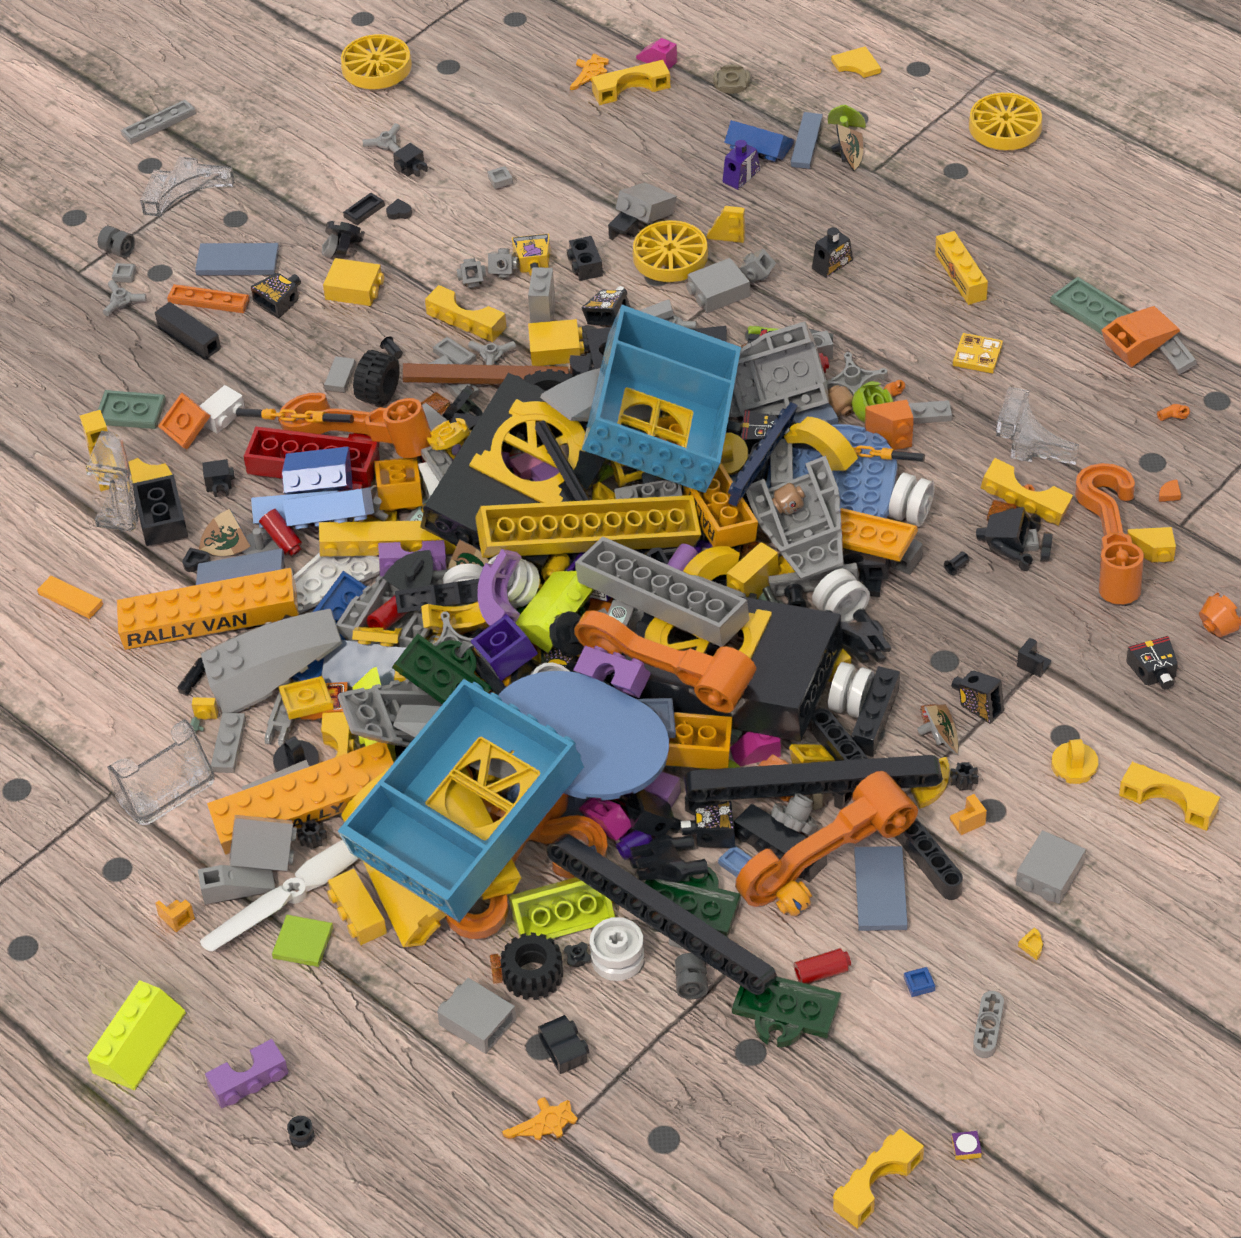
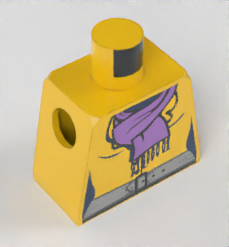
[512,234,551,276]

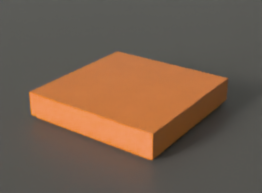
[158,393,211,449]

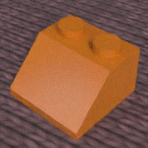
[865,399,914,450]

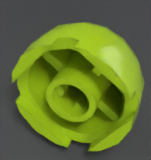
[852,381,893,423]

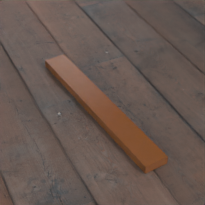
[403,363,569,384]

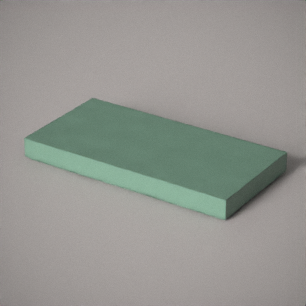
[1050,277,1133,335]

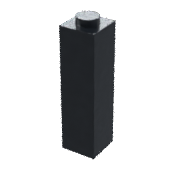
[155,302,221,360]

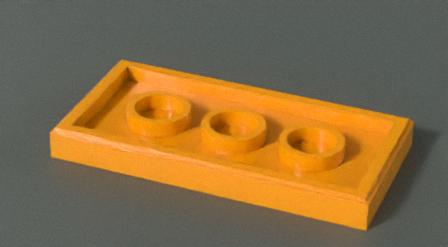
[840,508,918,562]

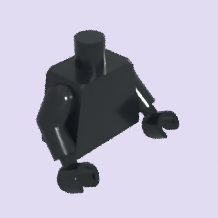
[976,507,1041,571]

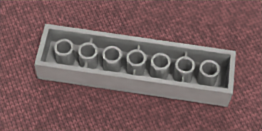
[575,537,749,647]

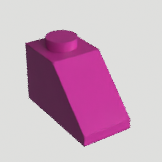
[636,38,677,70]
[730,732,781,767]
[579,797,631,841]

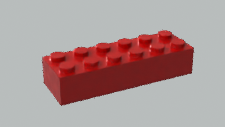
[243,426,380,488]

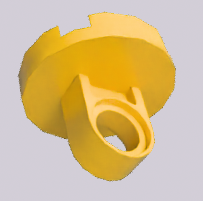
[427,418,469,459]
[721,433,748,475]
[1051,739,1098,784]

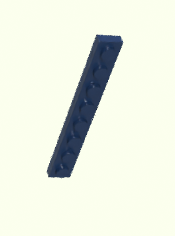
[728,402,798,507]

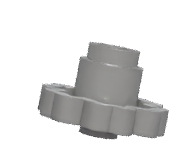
[771,793,817,834]

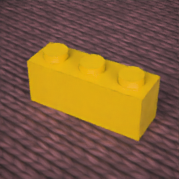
[327,869,387,945]

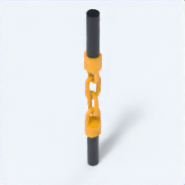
[236,408,354,423]
[792,443,925,462]

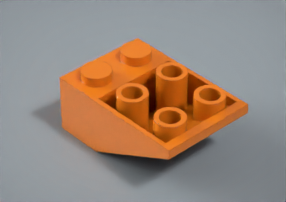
[1101,306,1180,368]

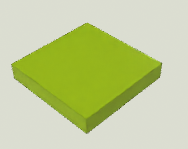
[272,915,333,967]

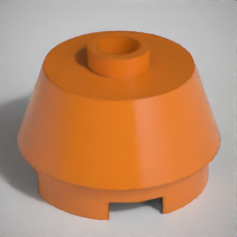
[1199,592,1241,637]

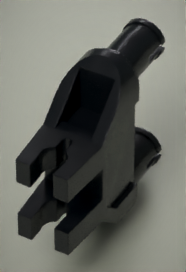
[826,608,892,663]
[630,835,708,882]

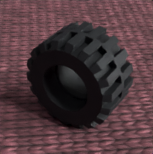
[353,350,400,406]
[500,932,563,1000]

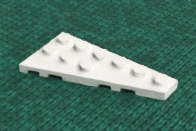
[262,553,380,626]

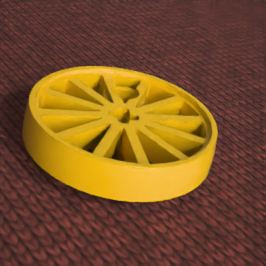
[341,34,412,89]
[969,92,1042,150]
[632,220,708,282]

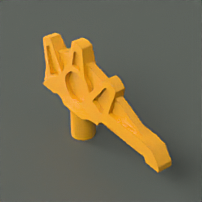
[570,54,609,90]
[502,1097,578,1140]

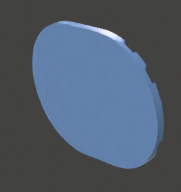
[766,424,898,518]
[498,671,669,800]

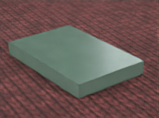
[98,390,166,429]

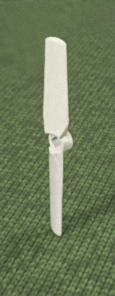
[200,839,359,952]

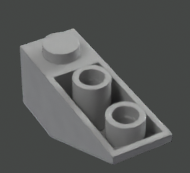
[614,480,682,499]
[198,865,275,905]

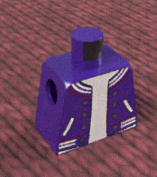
[722,140,760,190]

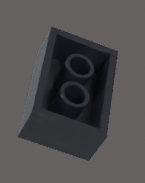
[132,474,188,546]

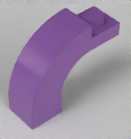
[478,549,522,626]

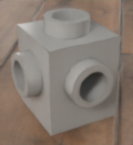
[488,248,519,277]
[739,249,776,283]
[457,258,486,288]

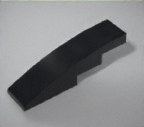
[395,578,479,613]

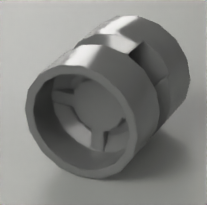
[97,225,135,258]
[675,953,708,1000]

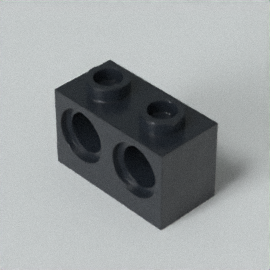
[566,236,603,281]

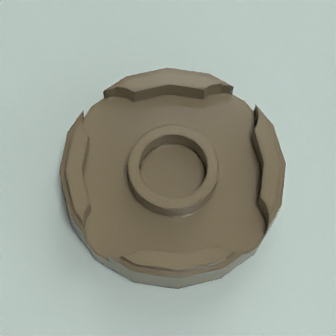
[713,64,751,94]

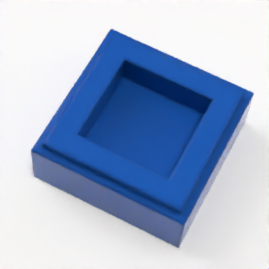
[904,967,936,997]

